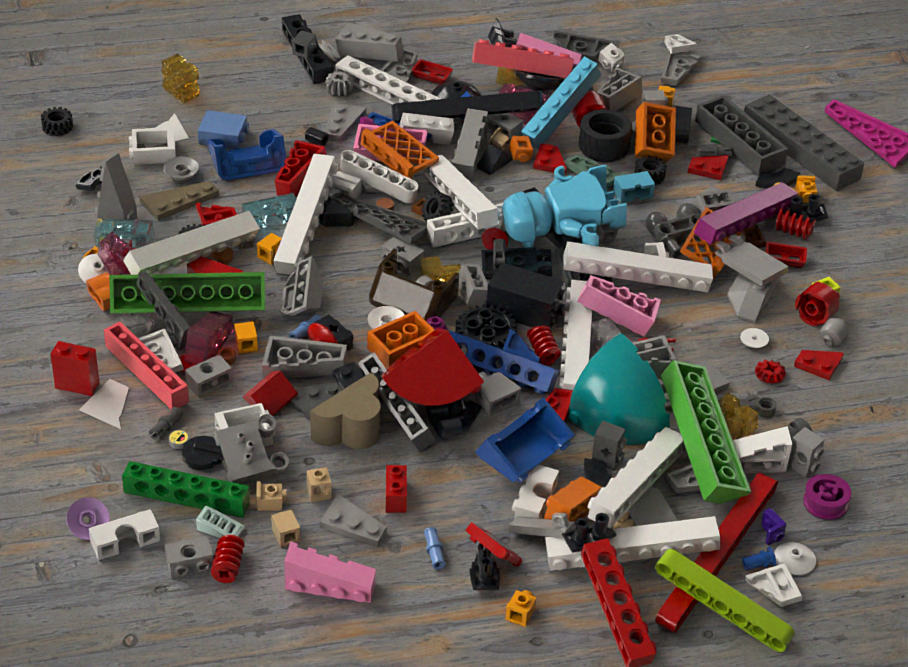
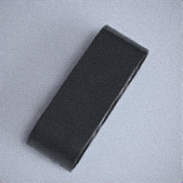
[675,106,692,143]

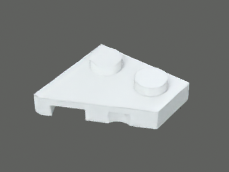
[664,34,697,54]

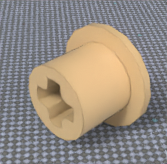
[488,127,511,151]

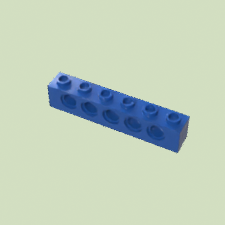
[449,331,560,395]

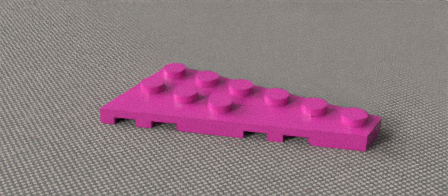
[824,99,908,168]

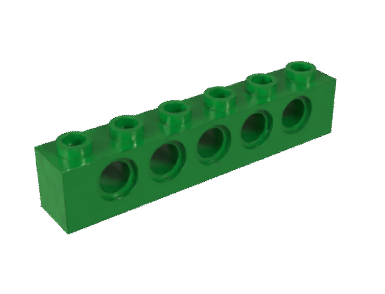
[122,461,250,518]

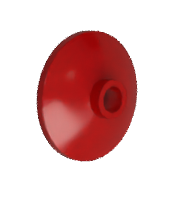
[307,323,338,344]

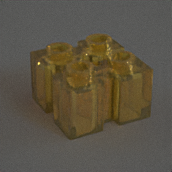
[161,53,200,103]
[718,392,759,440]

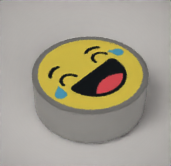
[168,430,189,449]

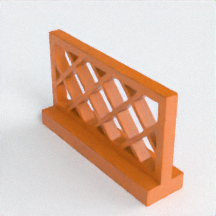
[361,121,439,179]
[679,207,742,279]

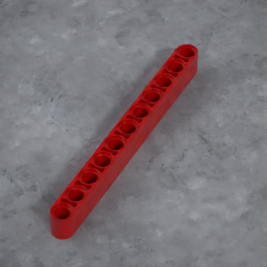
[655,472,778,633]

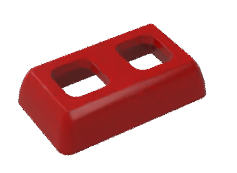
[412,59,453,84]
[765,242,807,268]

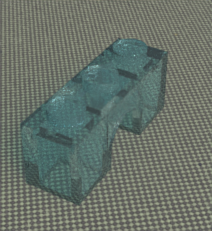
[242,193,297,228]
[94,218,154,248]

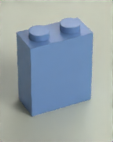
[198,110,250,149]

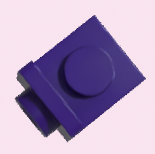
[761,508,786,546]

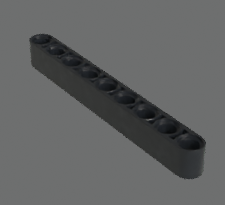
[391,91,543,123]

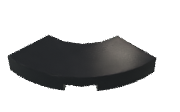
[75,165,102,191]
[755,168,800,188]
[584,458,614,488]

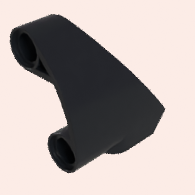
[426,398,482,439]

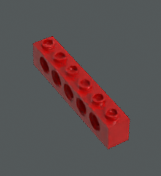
[580,538,657,667]

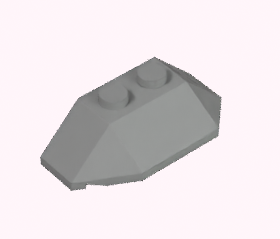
[280,256,323,316]
[727,273,780,324]

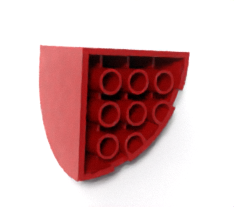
[381,328,484,406]

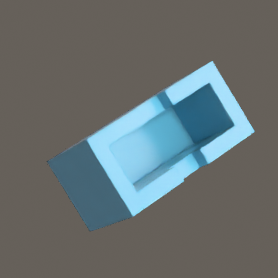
[613,171,655,203]

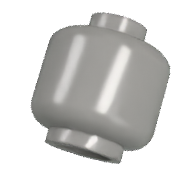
[820,318,848,346]

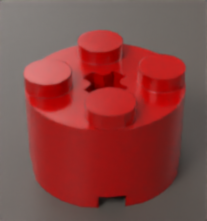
[571,91,607,128]
[795,282,840,326]

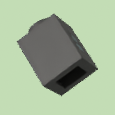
[292,31,316,58]

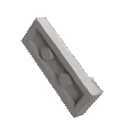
[508,513,575,538]

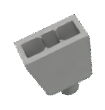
[476,372,521,417]

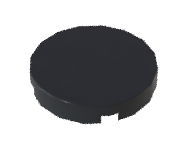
[182,435,221,470]

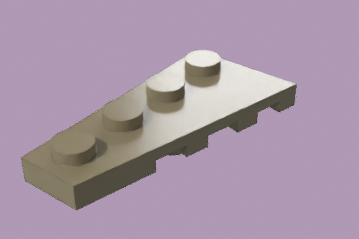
[139,181,219,221]

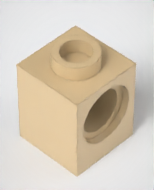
[307,467,331,503]

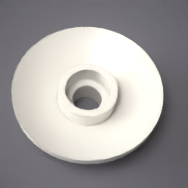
[78,254,116,283]
[368,306,404,329]
[774,542,816,576]

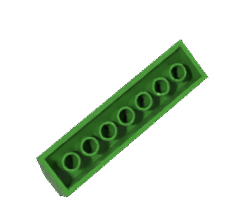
[109,272,265,314]
[661,360,751,504]

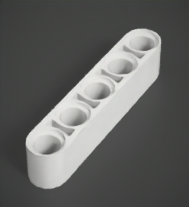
[340,150,418,203]

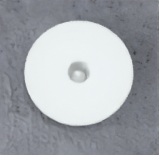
[740,328,769,348]

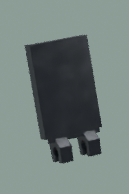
[481,247,553,279]

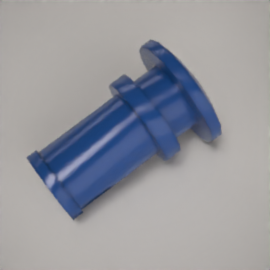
[742,547,776,571]

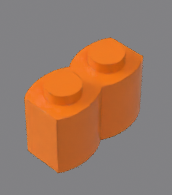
[86,272,110,311]

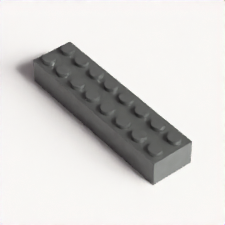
[744,94,864,191]

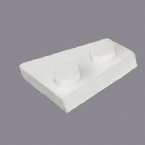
[746,563,802,607]

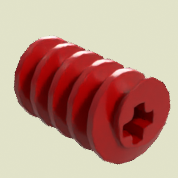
[776,208,816,240]
[527,325,561,366]
[211,535,245,583]

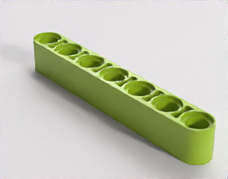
[655,549,795,652]

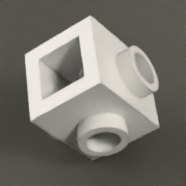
[598,43,625,73]

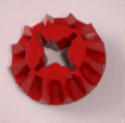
[755,359,786,384]

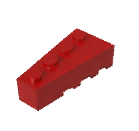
[274,140,326,202]

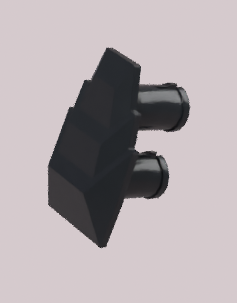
[488,18,517,47]
[783,194,828,223]
[561,513,616,553]
[469,543,500,590]

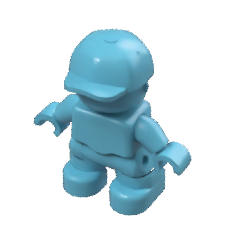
[502,164,627,248]

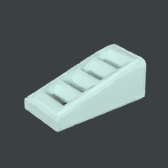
[196,506,245,538]

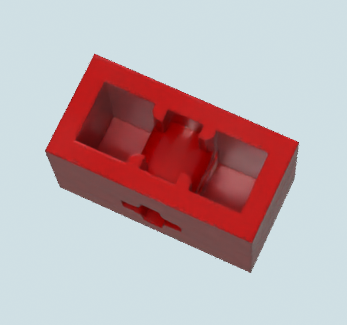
[385,465,407,513]

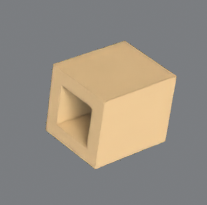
[271,509,301,547]

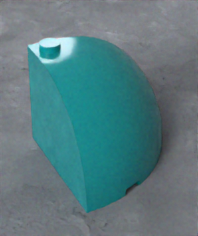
[568,333,670,445]

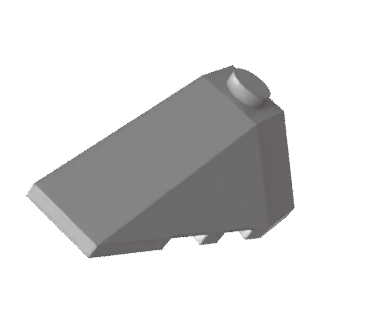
[94,152,137,228]

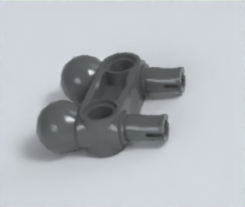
[645,203,712,257]

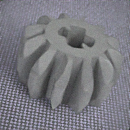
[326,71,354,97]

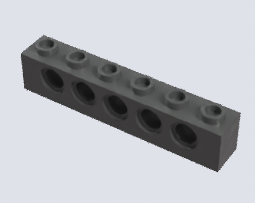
[358,352,436,452]

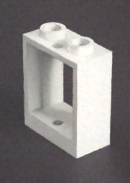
[129,127,176,165]
[215,403,276,447]

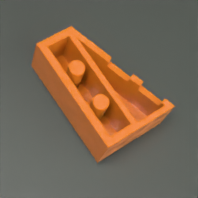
[544,476,602,527]

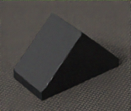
[477,144,513,175]

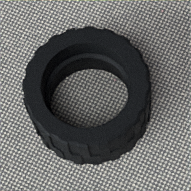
[579,109,632,162]

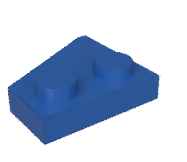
[497,329,541,378]

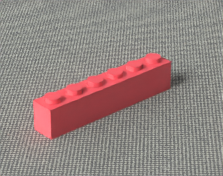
[472,39,574,78]
[104,322,189,409]

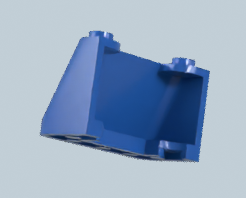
[207,129,286,180]
[475,397,574,484]

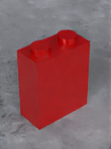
[50,341,100,396]

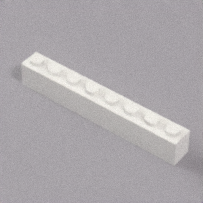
[274,154,338,275]
[423,155,500,229]
[123,211,260,275]
[563,241,713,293]
[559,280,592,390]
[588,427,685,528]
[545,516,720,571]

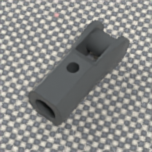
[493,239,506,267]

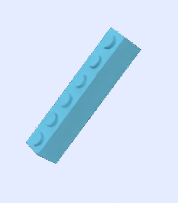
[521,56,601,149]

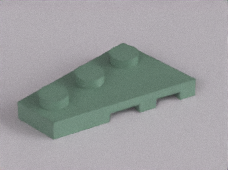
[565,154,626,188]

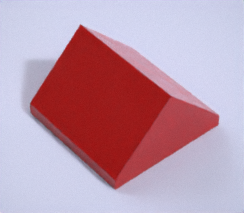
[243,370,298,416]

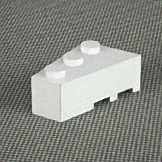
[733,426,792,473]

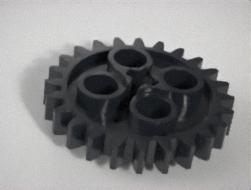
[455,304,517,350]

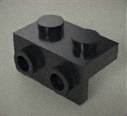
[333,362,365,390]

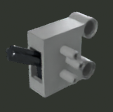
[192,414,289,484]

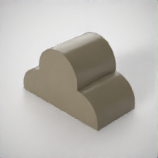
[310,373,380,449]

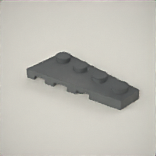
[136,270,190,350]

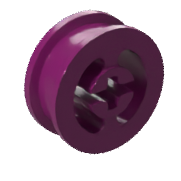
[803,474,852,520]

